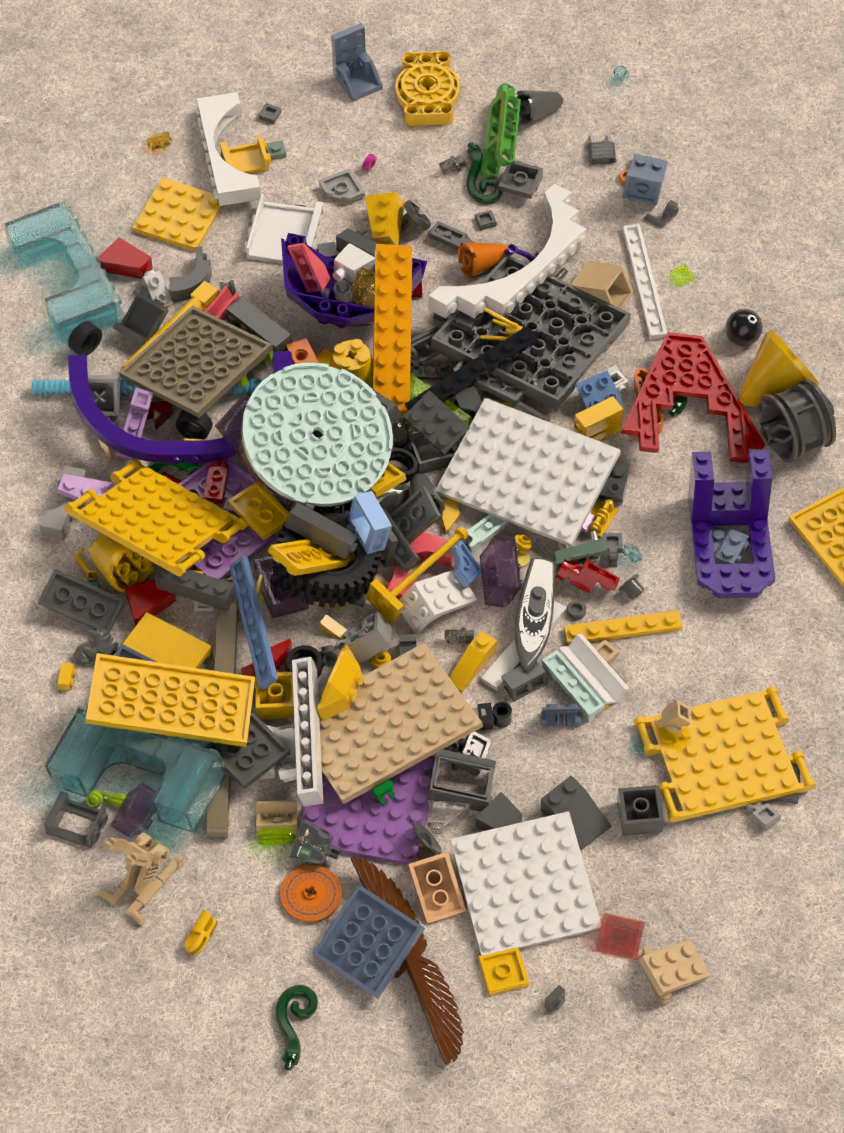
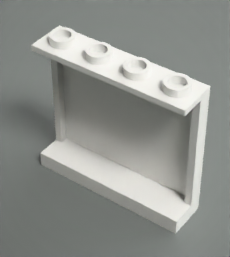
[244,194,324,264]

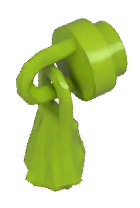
[86,791,128,809]

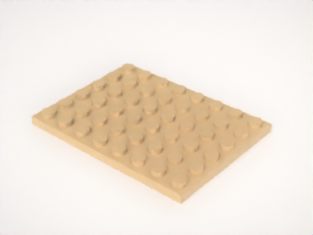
[287,643,483,805]

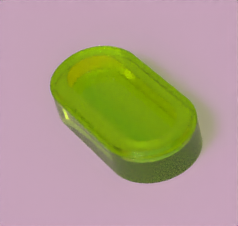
[256,828,297,845]

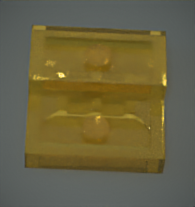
[351,267,375,308]

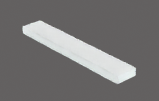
[481,600,566,691]

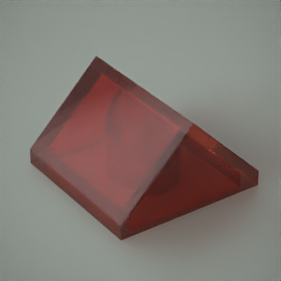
[596,913,645,960]

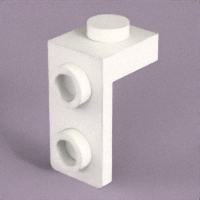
[141,270,173,307]

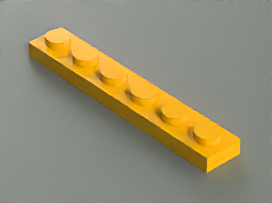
[564,610,682,646]

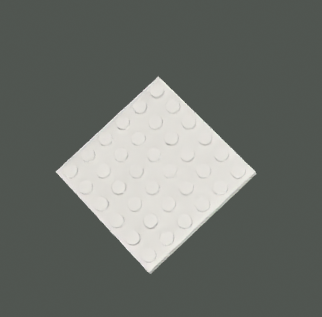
[450,811,602,956]

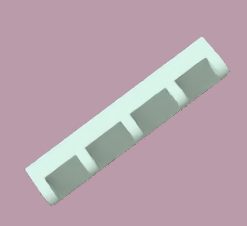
[542,650,605,722]

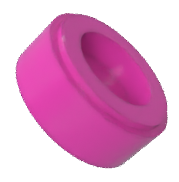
[362,153,377,171]

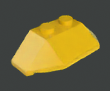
[317,645,364,720]

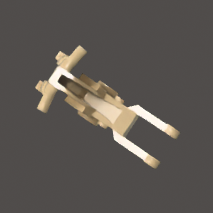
[98,832,185,925]

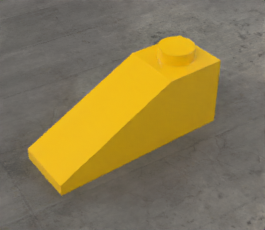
[449,631,497,693]

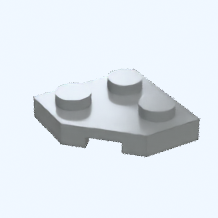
[318,169,365,203]

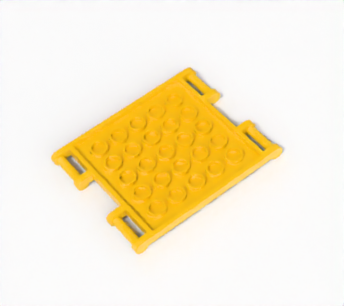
[64,458,248,576]
[633,686,816,822]

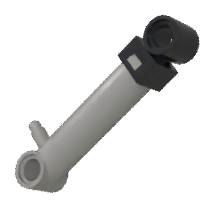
[472,701,512,730]

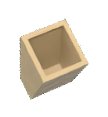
[570,261,634,309]

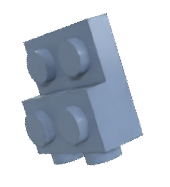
[712,526,750,564]

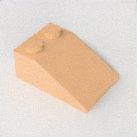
[407,852,466,924]

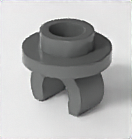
[319,645,337,665]

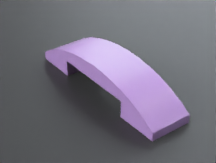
[115,388,153,460]

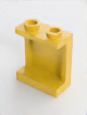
[220,135,271,174]

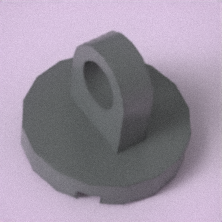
[400,200,431,235]

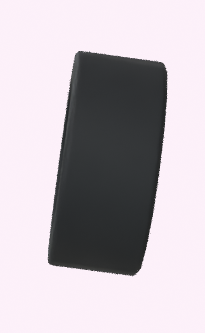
[68,321,102,356]
[175,410,213,440]
[389,448,418,484]
[285,645,323,678]

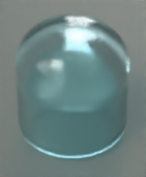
[614,65,629,81]

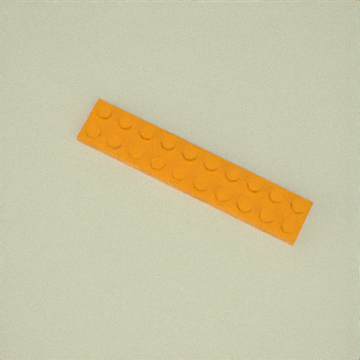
[372,244,412,426]

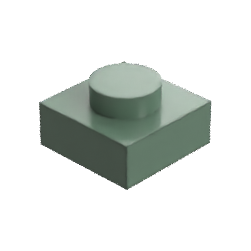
[266,140,287,160]

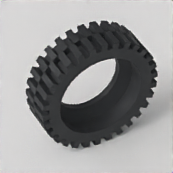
[273,506,381,608]

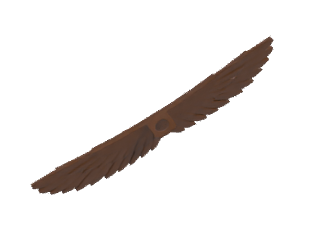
[351,856,464,1065]

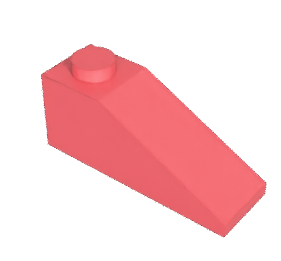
[287,243,331,293]

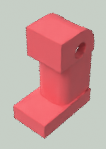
[204,286,240,321]

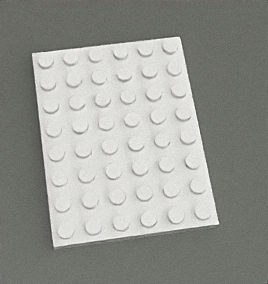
[436,398,621,547]

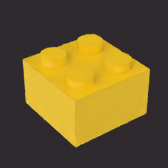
[255,672,294,720]

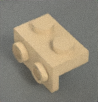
[256,800,297,833]

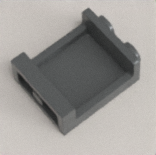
[113,290,169,345]

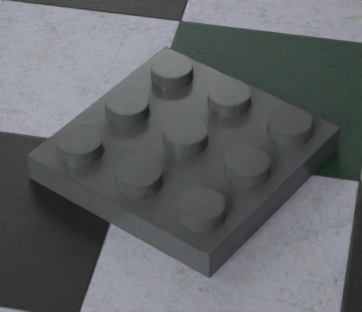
[205,711,291,789]

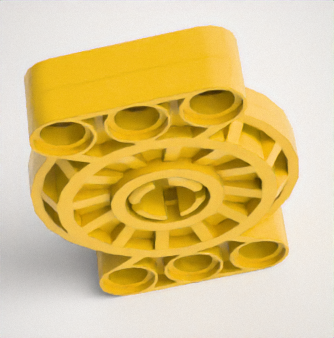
[395,51,460,126]

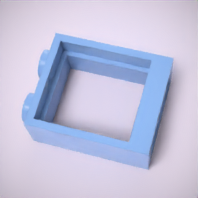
[348,491,392,554]

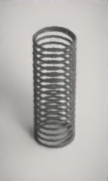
[334,280,354,304]

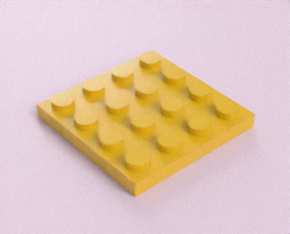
[132,177,223,251]

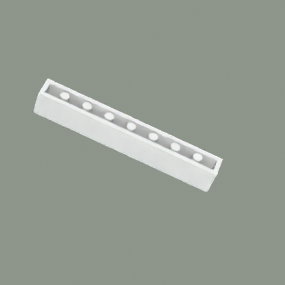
[292,657,323,807]

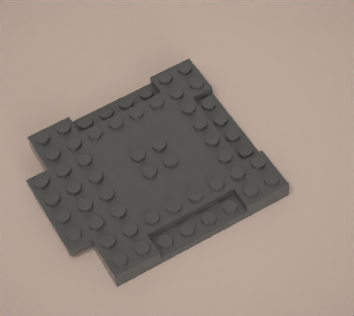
[431,255,631,411]

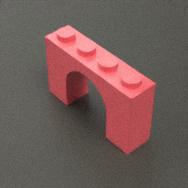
[385,532,454,600]

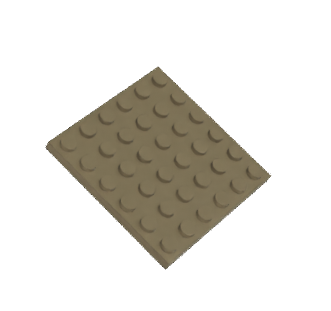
[119,306,273,418]

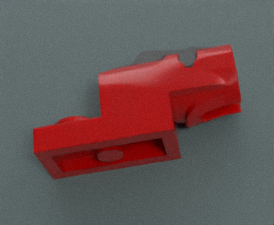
[555,559,620,593]

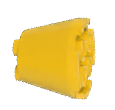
[329,339,373,388]
[88,533,155,593]

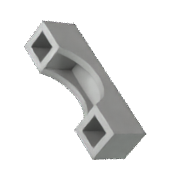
[40,465,88,540]

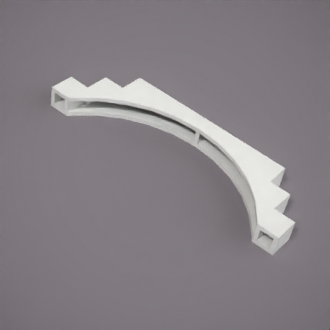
[428,184,587,319]

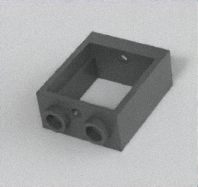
[406,432,459,474]

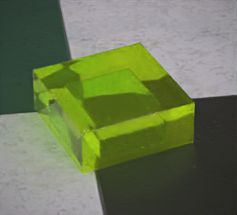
[670,264,695,287]

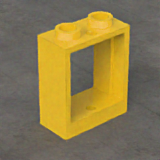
[574,396,623,441]

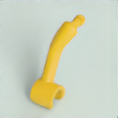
[74,547,98,582]

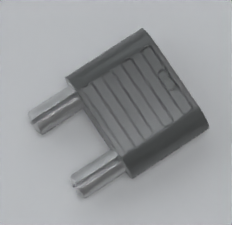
[587,134,617,165]

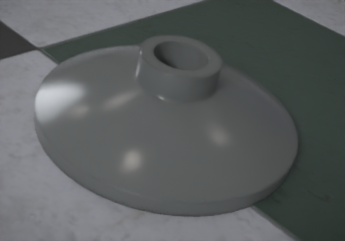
[412,821,442,854]

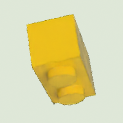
[57,663,76,691]

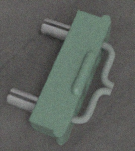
[555,531,610,569]

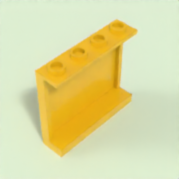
[114,612,213,668]

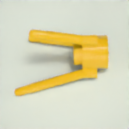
[480,308,523,341]

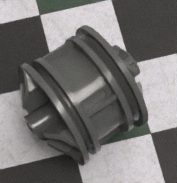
[759,379,836,463]

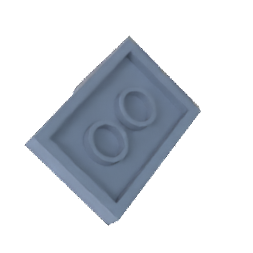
[331,23,383,101]
[623,154,668,205]

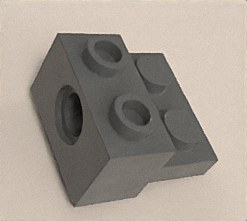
[598,461,631,503]

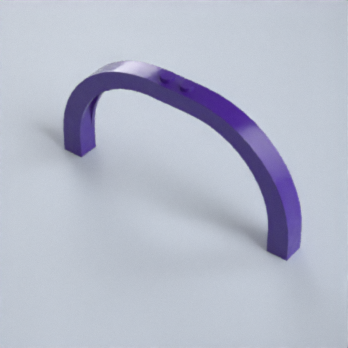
[68,351,292,464]

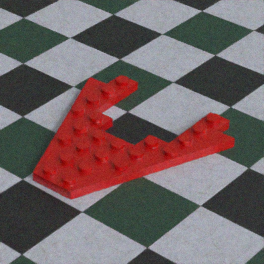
[621,332,765,463]

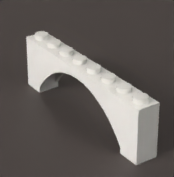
[195,92,261,206]

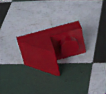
[147,401,174,430]

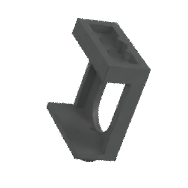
[44,791,108,848]

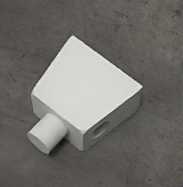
[333,243,375,283]

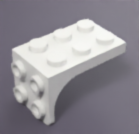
[399,570,478,634]

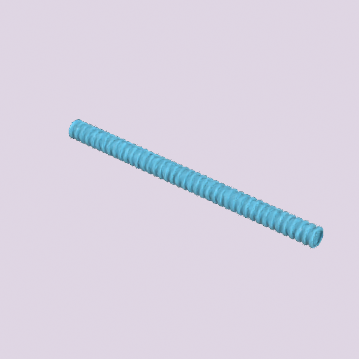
[32,378,264,395]

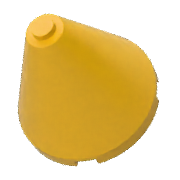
[739,329,819,408]

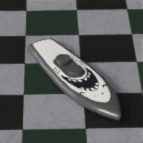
[515,557,555,671]

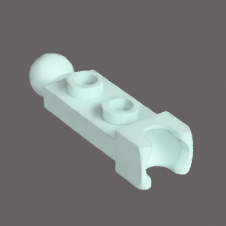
[458,515,509,555]

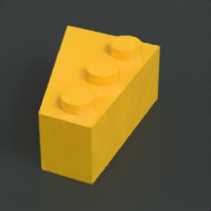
[365,192,404,245]

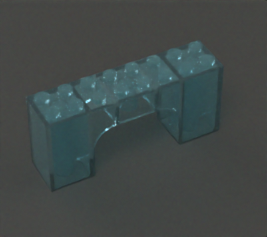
[4,201,124,346]
[45,708,227,834]

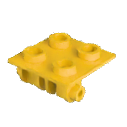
[588,499,619,538]

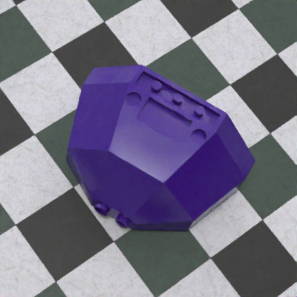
[281,233,427,328]

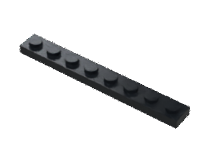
[404,325,538,411]

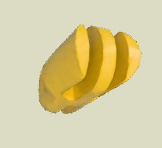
[184,910,218,955]

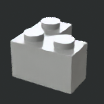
[345,610,392,664]

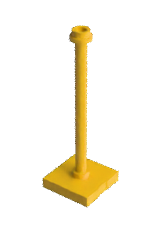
[366,526,468,624]

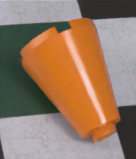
[458,242,507,278]

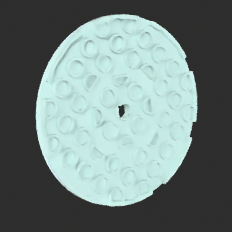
[241,363,393,507]

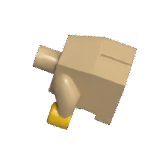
[658,699,691,738]

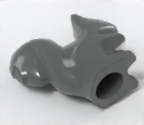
[74,629,119,665]

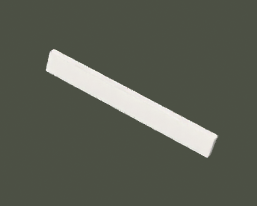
[622,224,667,340]

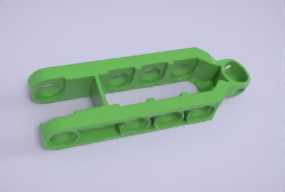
[481,83,521,179]

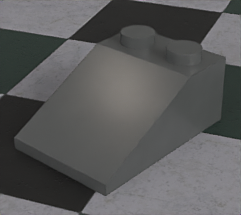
[540,775,611,850]

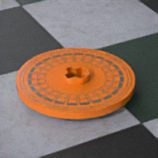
[280,865,342,923]

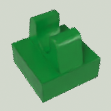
[369,780,395,804]

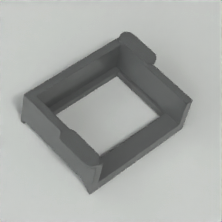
[427,749,496,812]

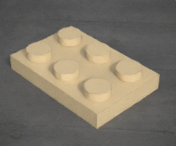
[639,940,711,996]

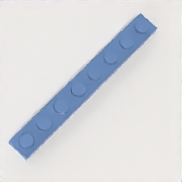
[229,555,278,690]

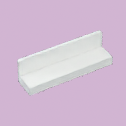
[558,634,630,704]

